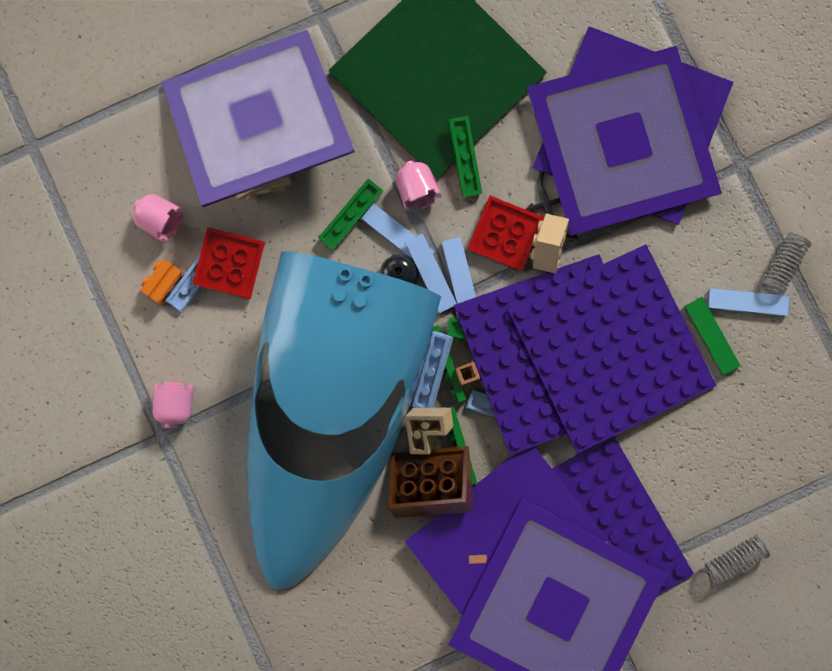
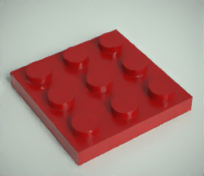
[467,195,544,272]
[193,227,265,299]

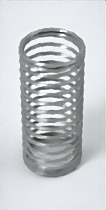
[761,232,812,295]
[705,534,770,586]

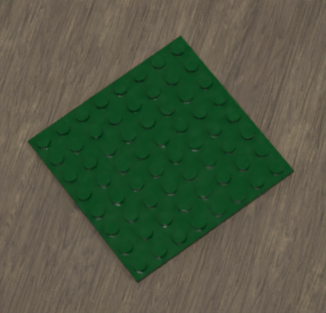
[328,0,547,180]

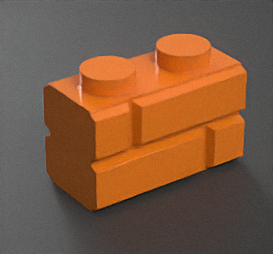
[141,259,185,306]

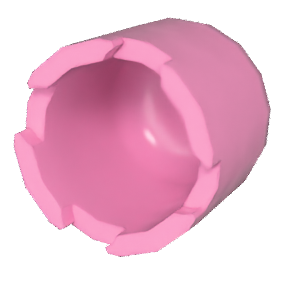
[395,161,442,211]
[133,194,184,243]
[152,382,194,428]

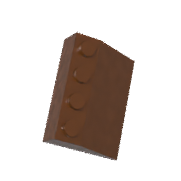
[388,446,473,518]

